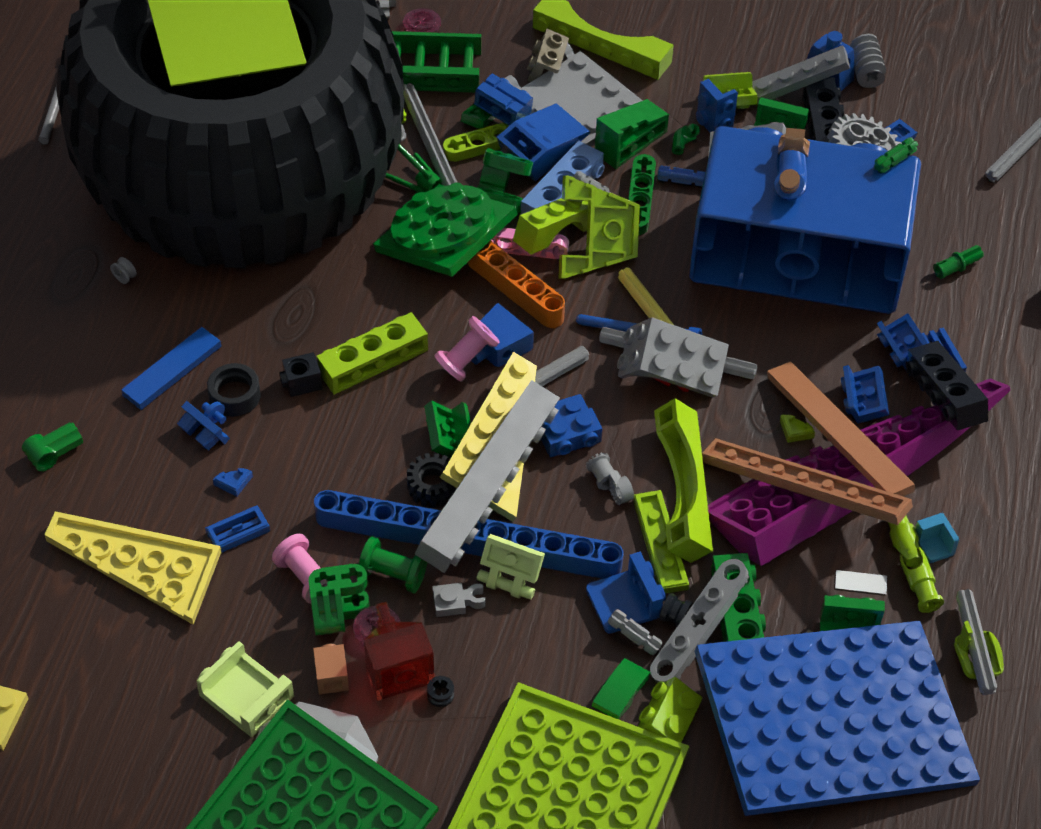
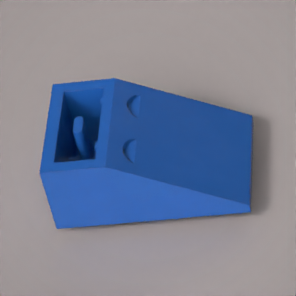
[497,103,590,182]

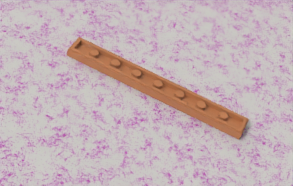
[767,361,915,497]
[702,438,913,525]

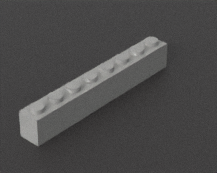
[415,380,560,573]

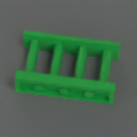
[392,31,481,92]

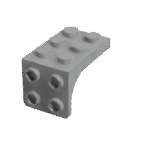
[617,317,729,398]

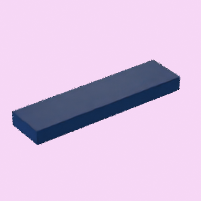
[121,327,221,410]

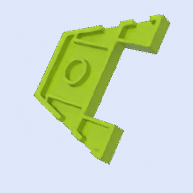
[559,175,640,279]

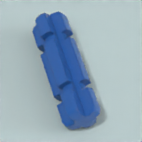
[657,166,705,187]

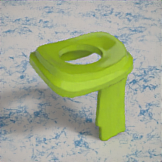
[954,621,1004,679]

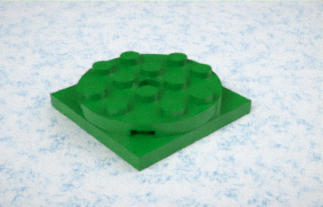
[373,183,518,277]

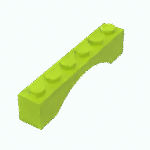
[533,0,674,80]
[654,398,713,563]

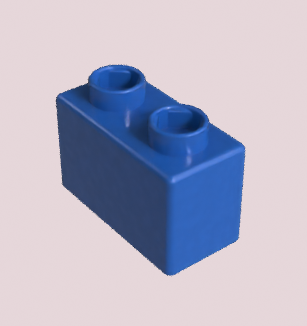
[689,126,921,314]

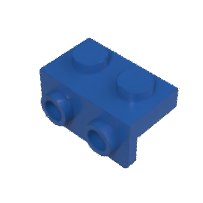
[696,79,738,132]
[877,313,928,373]
[841,365,889,424]

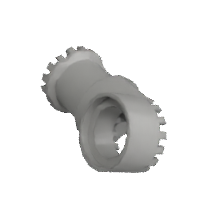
[586,452,634,505]

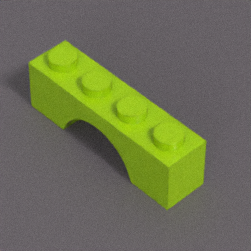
[513,198,588,255]

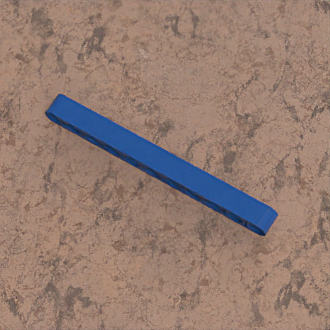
[314,490,623,579]

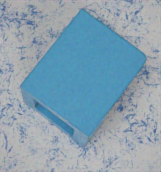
[915,512,959,563]

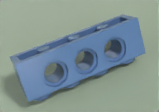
[521,140,605,214]

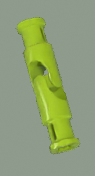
[888,515,944,613]

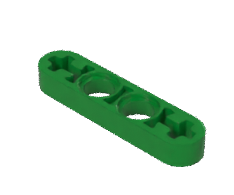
[629,154,656,235]

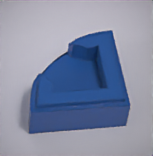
[213,468,253,497]

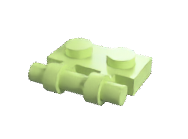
[477,534,545,600]

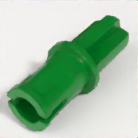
[933,245,984,279]

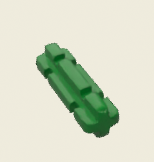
[874,137,918,173]

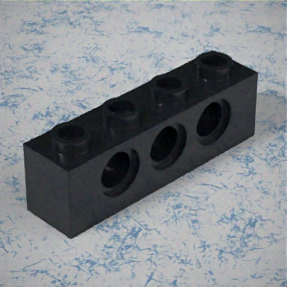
[802,77,844,142]
[906,341,988,431]

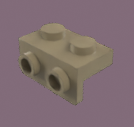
[526,29,569,82]

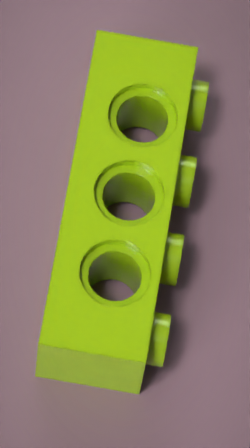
[316,312,428,395]

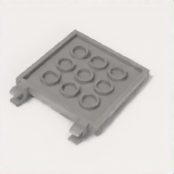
[505,43,643,147]

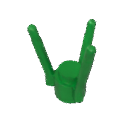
[385,144,442,193]

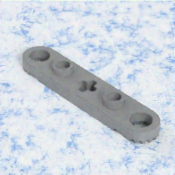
[650,559,749,683]

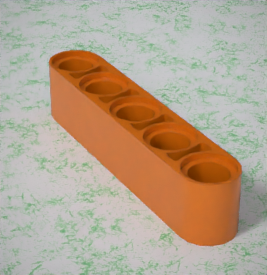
[467,240,565,328]

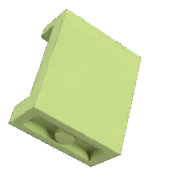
[197,641,294,738]

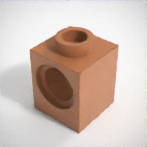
[313,644,349,695]

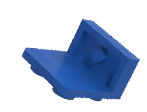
[586,551,666,633]

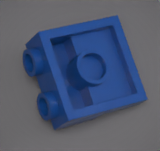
[541,394,602,458]

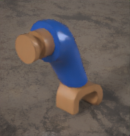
[774,128,810,200]

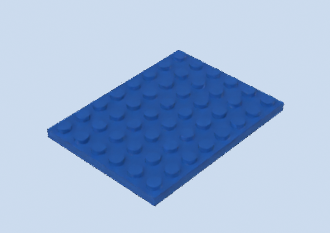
[694,621,980,816]

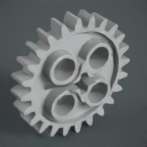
[827,113,901,151]

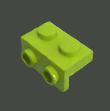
[703,72,758,109]
[638,677,703,743]

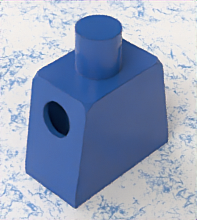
[806,31,854,91]
[471,303,534,367]

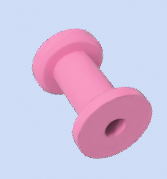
[434,316,500,382]
[272,534,327,603]

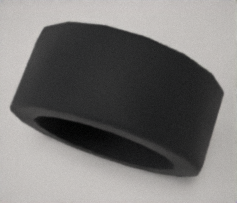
[207,363,261,417]

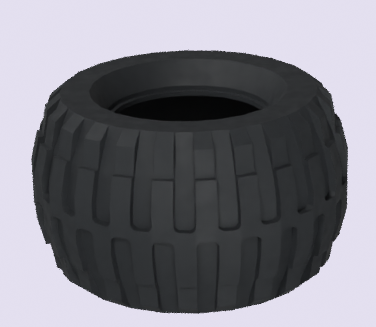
[56,0,404,268]

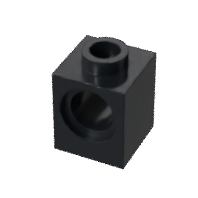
[279,352,322,397]

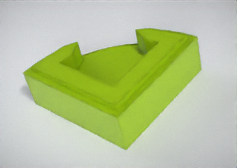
[780,415,815,443]

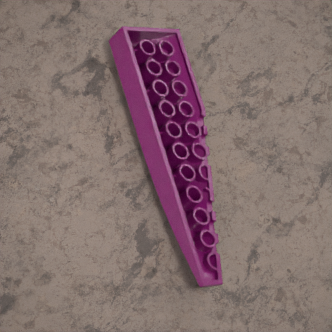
[708,378,1011,566]

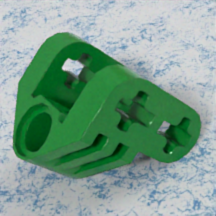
[476,148,533,213]
[308,564,369,636]

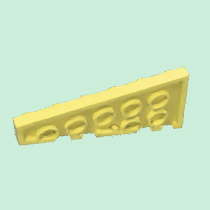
[440,352,537,522]
[45,511,221,625]

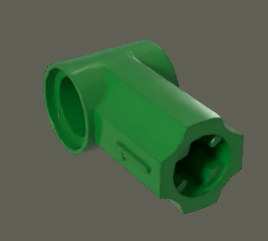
[22,422,83,471]

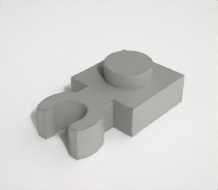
[433,583,485,617]

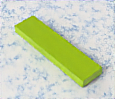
[633,490,689,594]

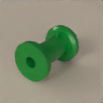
[358,537,428,594]

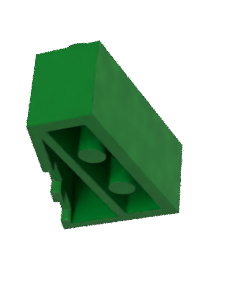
[595,99,669,169]

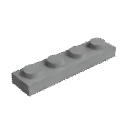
[752,45,850,103]

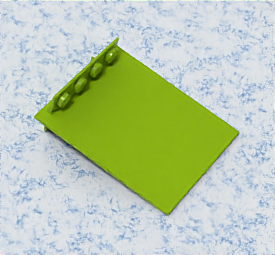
[147,0,306,87]

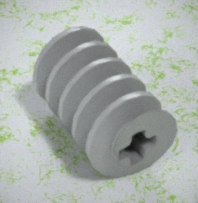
[849,34,886,88]

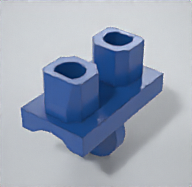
[177,401,230,451]

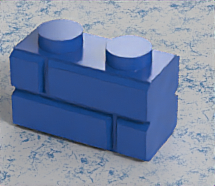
[474,73,533,126]

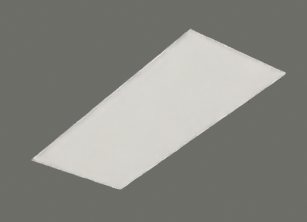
[835,570,887,594]

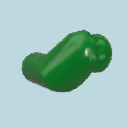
[672,123,700,155]

